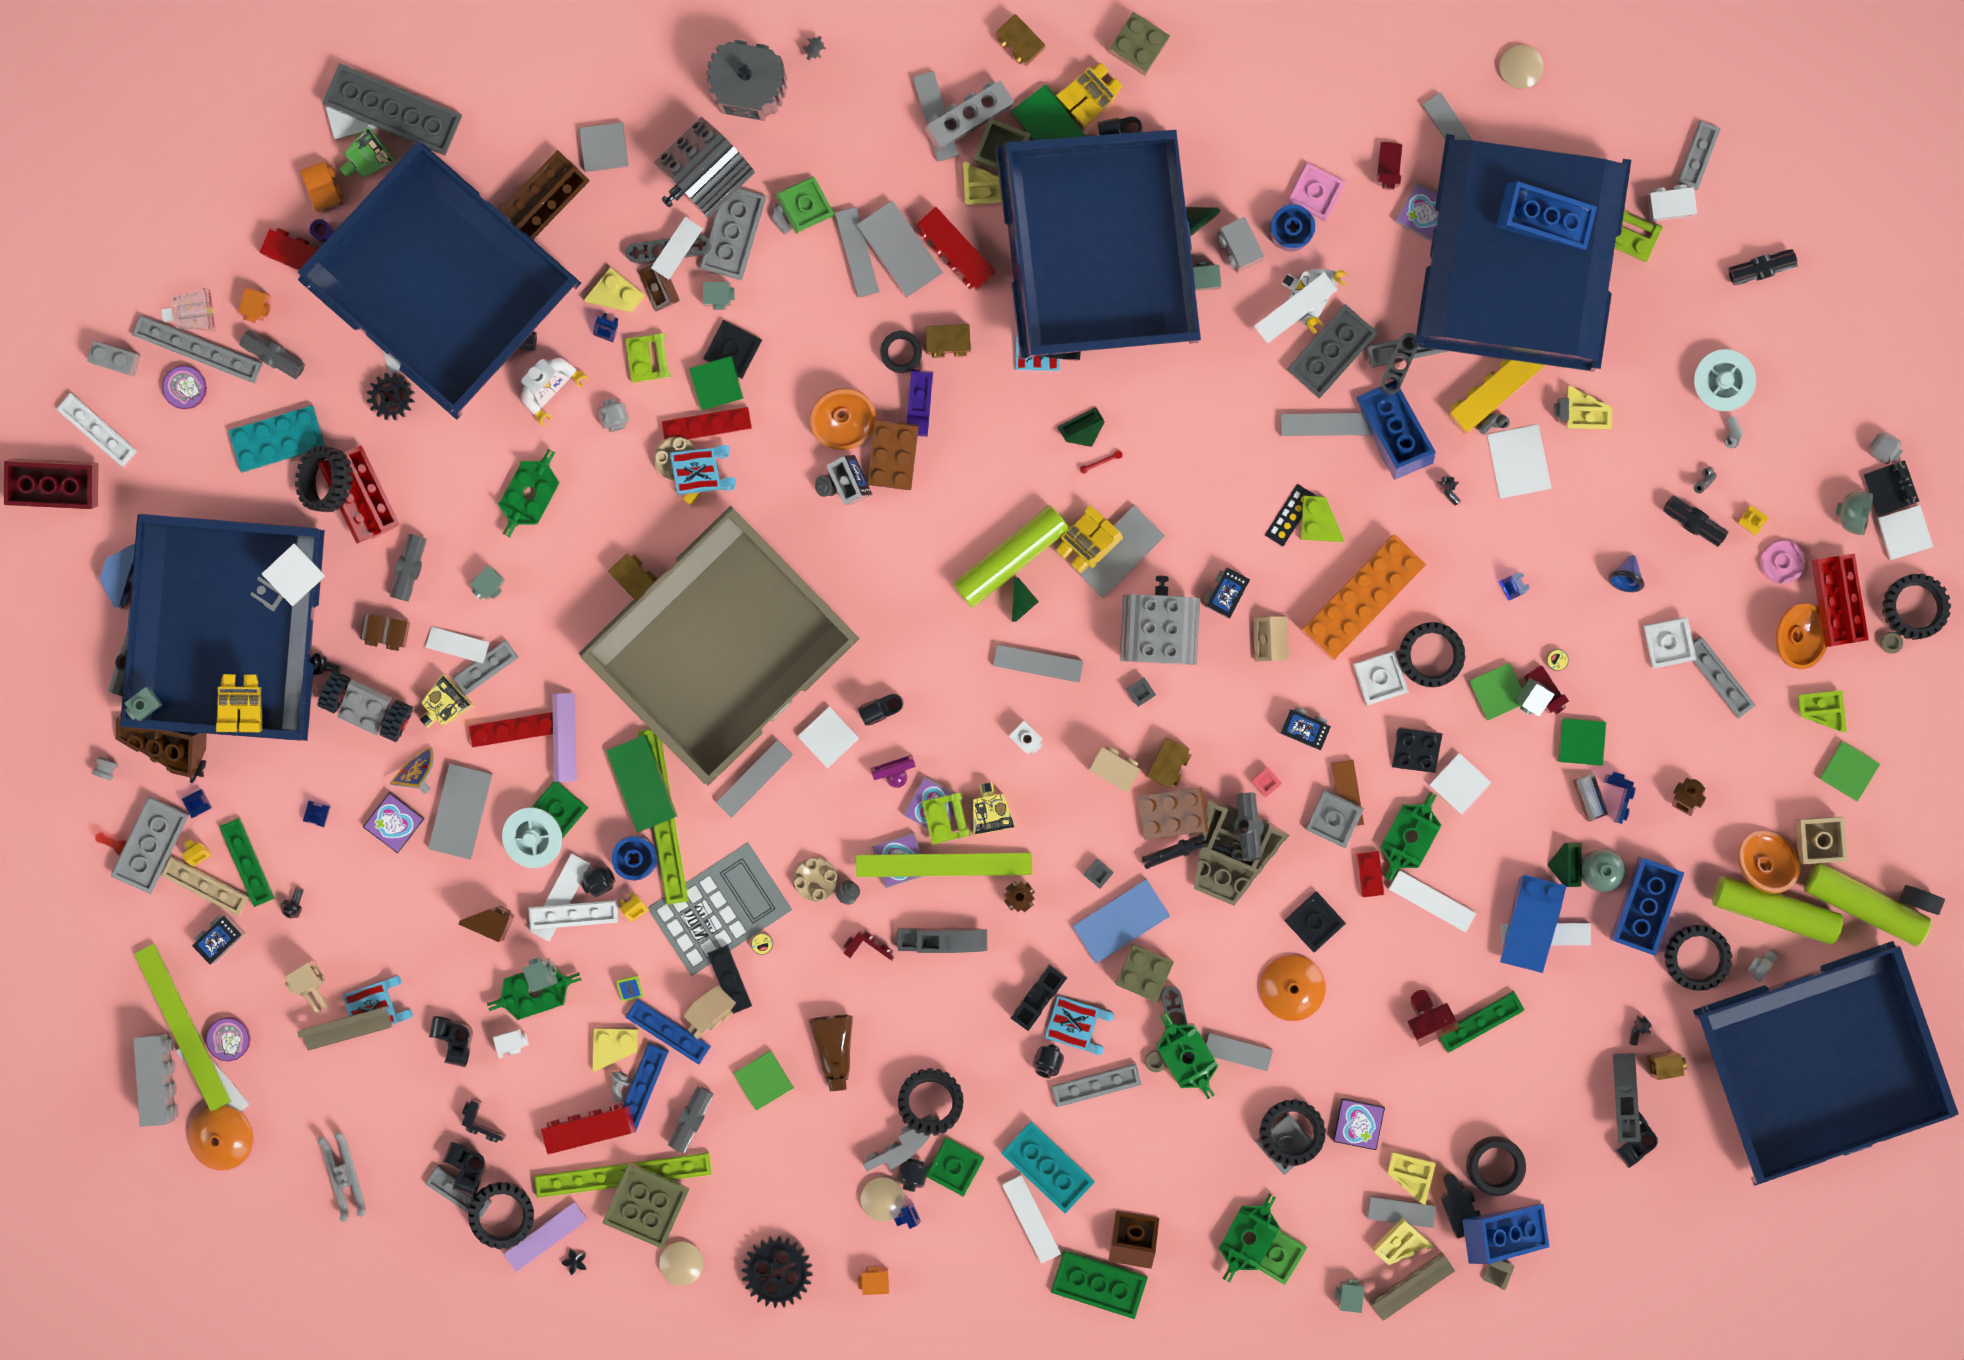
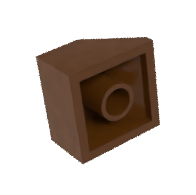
[458,905,515,942]
[1108,1211,1160,1269]

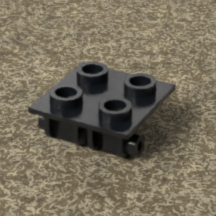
[1863,460,1920,516]
[1392,727,1443,773]

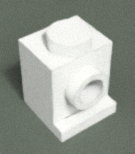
[1009,721,1043,755]
[493,1029,529,1059]

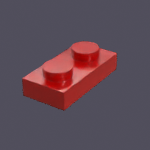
[1357,851,1384,898]

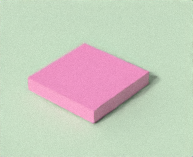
[1286,162,1346,222]

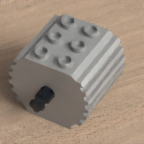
[1119,575,1200,665]

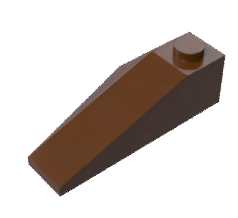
[115,717,207,778]

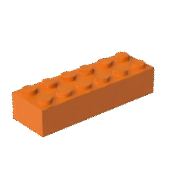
[1301,534,1427,660]

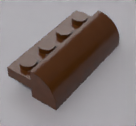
[499,150,590,240]

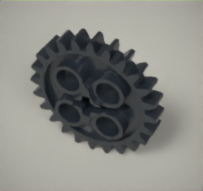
[741,1235,813,1308]

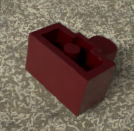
[1407,990,1459,1047]

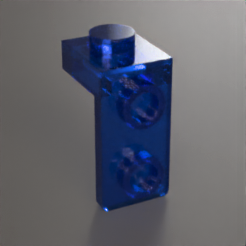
[1603,771,1636,824]

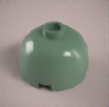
[1836,491,1873,536]
[1581,849,1625,892]

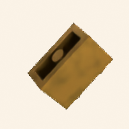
[996,13,1046,67]
[926,324,971,358]
[608,553,658,601]
[1146,737,1192,788]
[1647,1050,1687,1080]

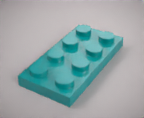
[228,405,326,473]
[1001,1121,1095,1214]

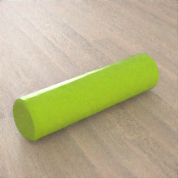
[953,505,1069,608]
[1804,863,1932,947]
[1712,876,1843,945]

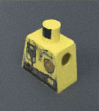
[419,675,474,728]
[973,782,1015,835]

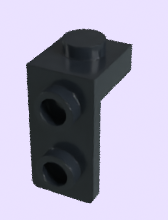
[461,1098,506,1143]

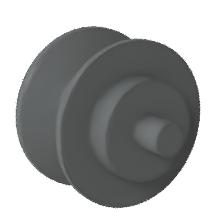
[802,36,827,61]
[815,474,837,497]
[836,880,860,905]

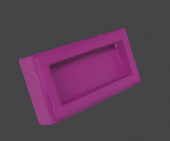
[871,755,916,788]

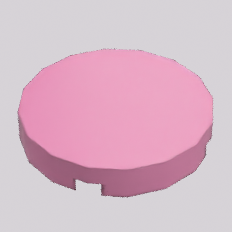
[1760,540,1805,584]

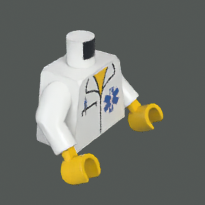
[1281,268,1350,333]
[521,358,589,427]

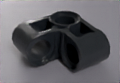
[1097,116,1143,135]
[858,693,904,726]
[428,1016,473,1068]
[1615,1112,1658,1168]
[442,1142,486,1198]

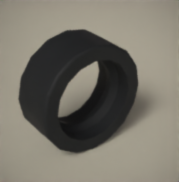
[880,330,922,374]
[1899,885,1945,915]

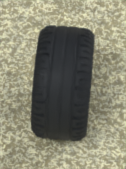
[1466,1136,1526,1196]

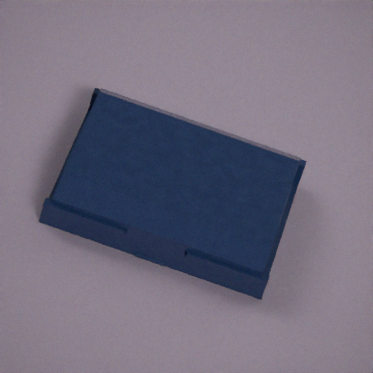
[995,129,1201,359]
[1415,134,1632,372]
[297,141,582,420]
[120,514,325,741]
[1693,940,1959,1186]

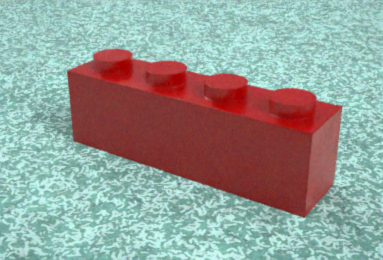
[917,206,996,291]
[259,227,321,271]
[541,1103,636,1155]

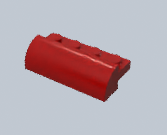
[318,445,400,544]
[1811,553,1869,647]

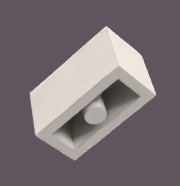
[1646,185,1697,222]

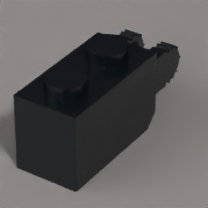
[1441,1173,1481,1239]

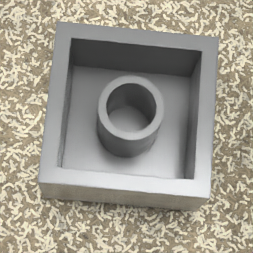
[1217,216,1264,273]

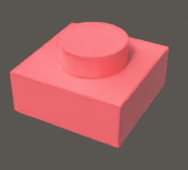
[1251,767,1282,798]

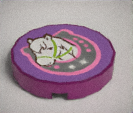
[162,365,207,410]
[206,1017,251,1062]

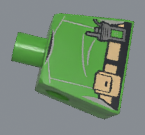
[339,127,395,178]

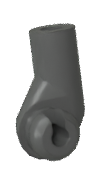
[1476,414,1510,435]
[1693,466,1717,494]

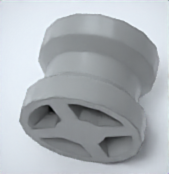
[91,757,118,781]

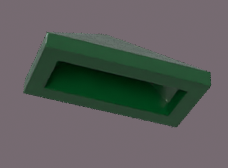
[1186,207,1221,236]
[1057,407,1105,447]
[1012,577,1039,622]
[1547,843,1582,887]

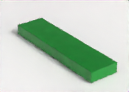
[219,818,275,907]
[1439,991,1525,1053]

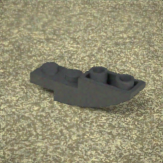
[897,928,988,953]
[1613,1053,1641,1143]

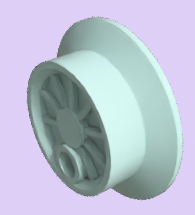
[1694,349,1756,411]
[502,807,562,868]

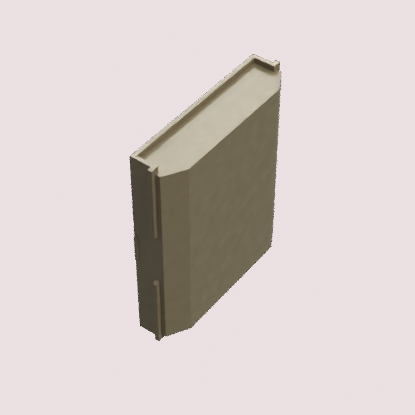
[578,505,860,786]

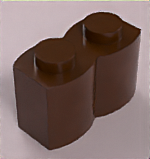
[360,613,410,651]

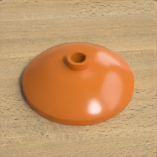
[810,388,876,450]
[1775,603,1827,669]
[1738,831,1800,894]
[1260,955,1326,1021]
[188,1105,254,1171]

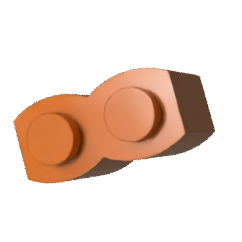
[300,161,345,213]

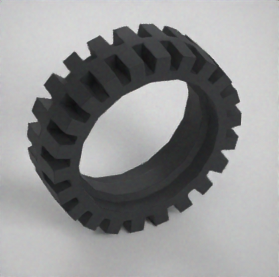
[295,446,353,512]
[1882,573,1951,640]
[1399,622,1466,688]
[1664,925,1733,991]
[898,1068,964,1136]
[1259,1099,1326,1166]
[468,1182,534,1249]

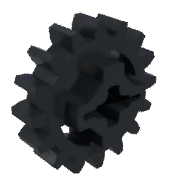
[367,373,415,421]

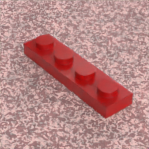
[661,407,752,440]
[468,712,553,748]

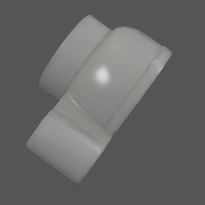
[1748,949,1779,983]

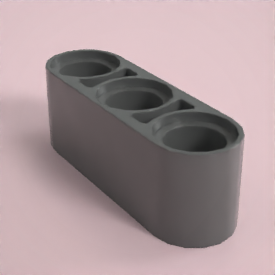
[1381,333,1419,396]

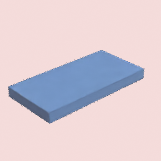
[1073,879,1170,963]

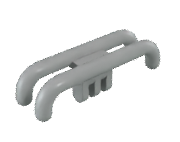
[317,1132,366,1222]

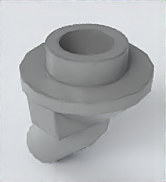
[610,1070,630,1102]

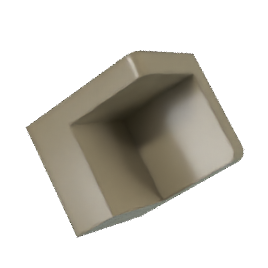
[1482,1260,1515,1291]

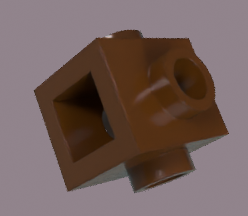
[1672,777,1707,816]
[1004,881,1036,913]

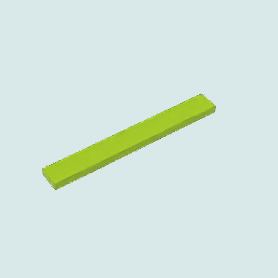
[638,729,689,905]
[855,853,1032,877]
[134,944,232,1112]
[534,1152,712,1198]

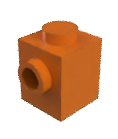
[238,287,271,323]
[857,1266,890,1295]

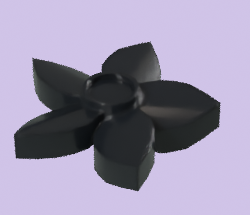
[189,760,207,783]
[561,1249,587,1276]

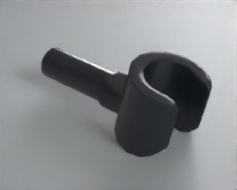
[1212,843,1242,860]

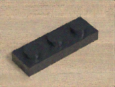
[707,945,753,1014]

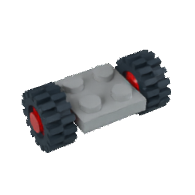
[317,671,413,743]

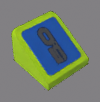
[616,975,644,1002]

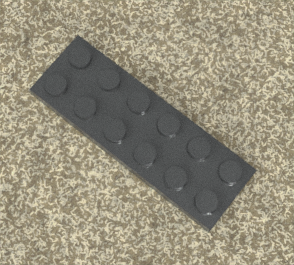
[322,63,463,156]

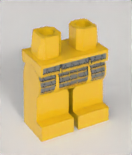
[1056,62,1123,129]
[1056,505,1123,573]
[216,674,262,732]

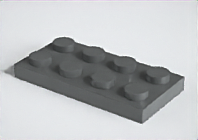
[1287,304,1378,399]

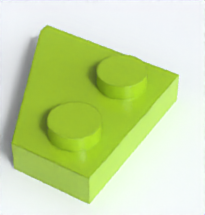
[1301,496,1344,542]
[1797,690,1847,733]

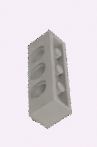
[924,80,1015,152]

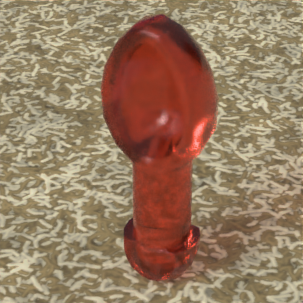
[95,832,127,856]

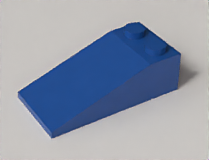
[1496,181,1597,250]
[1356,380,1436,480]
[1499,875,1566,973]
[1463,1204,1550,1264]

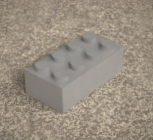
[133,1033,178,1127]

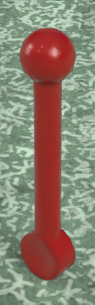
[1080,450,1123,474]

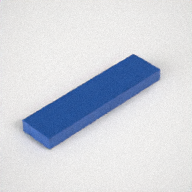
[625,998,711,1065]
[623,1043,669,1133]

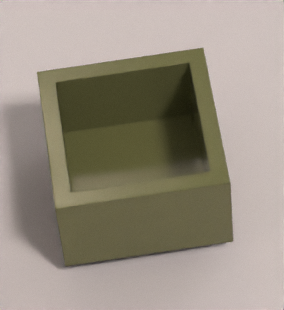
[1109,12,1170,77]
[974,118,1031,172]
[1115,943,1174,1003]

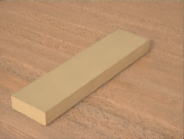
[160,856,249,916]

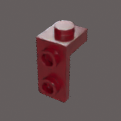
[1376,142,1403,190]
[1524,665,1569,715]
[843,931,895,961]

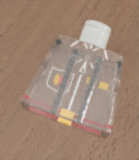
[162,287,216,332]

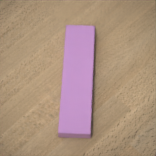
[552,693,577,782]
[503,1202,588,1272]

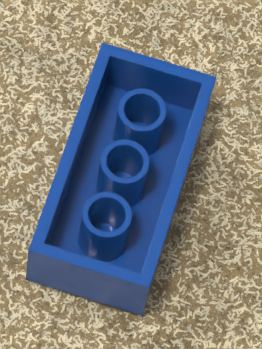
[1609,857,1685,956]

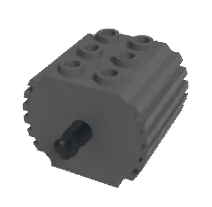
[706,40,788,121]
[654,117,755,218]

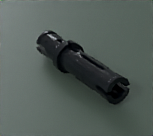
[1142,834,1207,869]

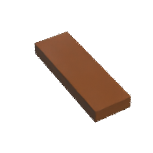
[1331,760,1364,826]

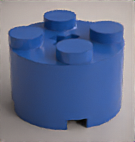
[1269,204,1316,252]
[612,836,658,881]

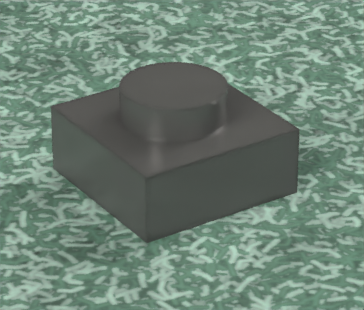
[1553,398,1569,422]
[1126,677,1156,707]
[1083,859,1114,889]

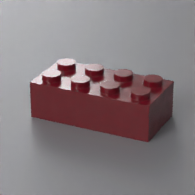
[4,459,99,509]

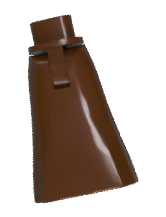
[809,1014,853,1092]

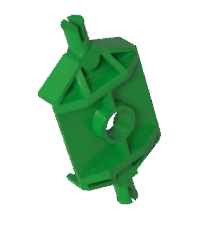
[498,448,560,538]
[1379,791,1442,881]
[487,967,582,1021]
[1156,1012,1219,1099]
[1218,1193,1281,1283]

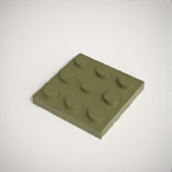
[602,1162,690,1249]

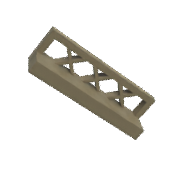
[297,1006,393,1051]
[1370,1252,1455,1321]

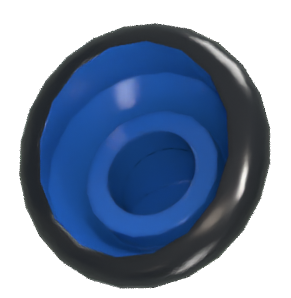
[1608,555,1645,593]

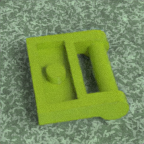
[1614,209,1663,263]
[626,333,671,383]
[922,792,971,845]

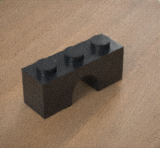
[1010,964,1067,1031]

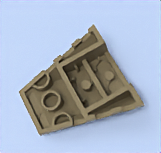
[1194,800,1290,906]

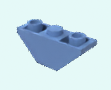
[99,544,135,609]

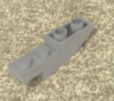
[863,1114,940,1172]

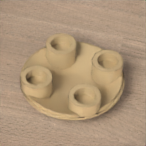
[1499,45,1544,89]
[654,437,696,481]
[793,858,838,902]
[861,1177,905,1221]
[659,1241,704,1286]

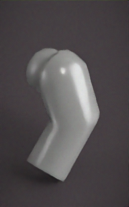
[772,202,793,235]
[1724,416,1743,449]

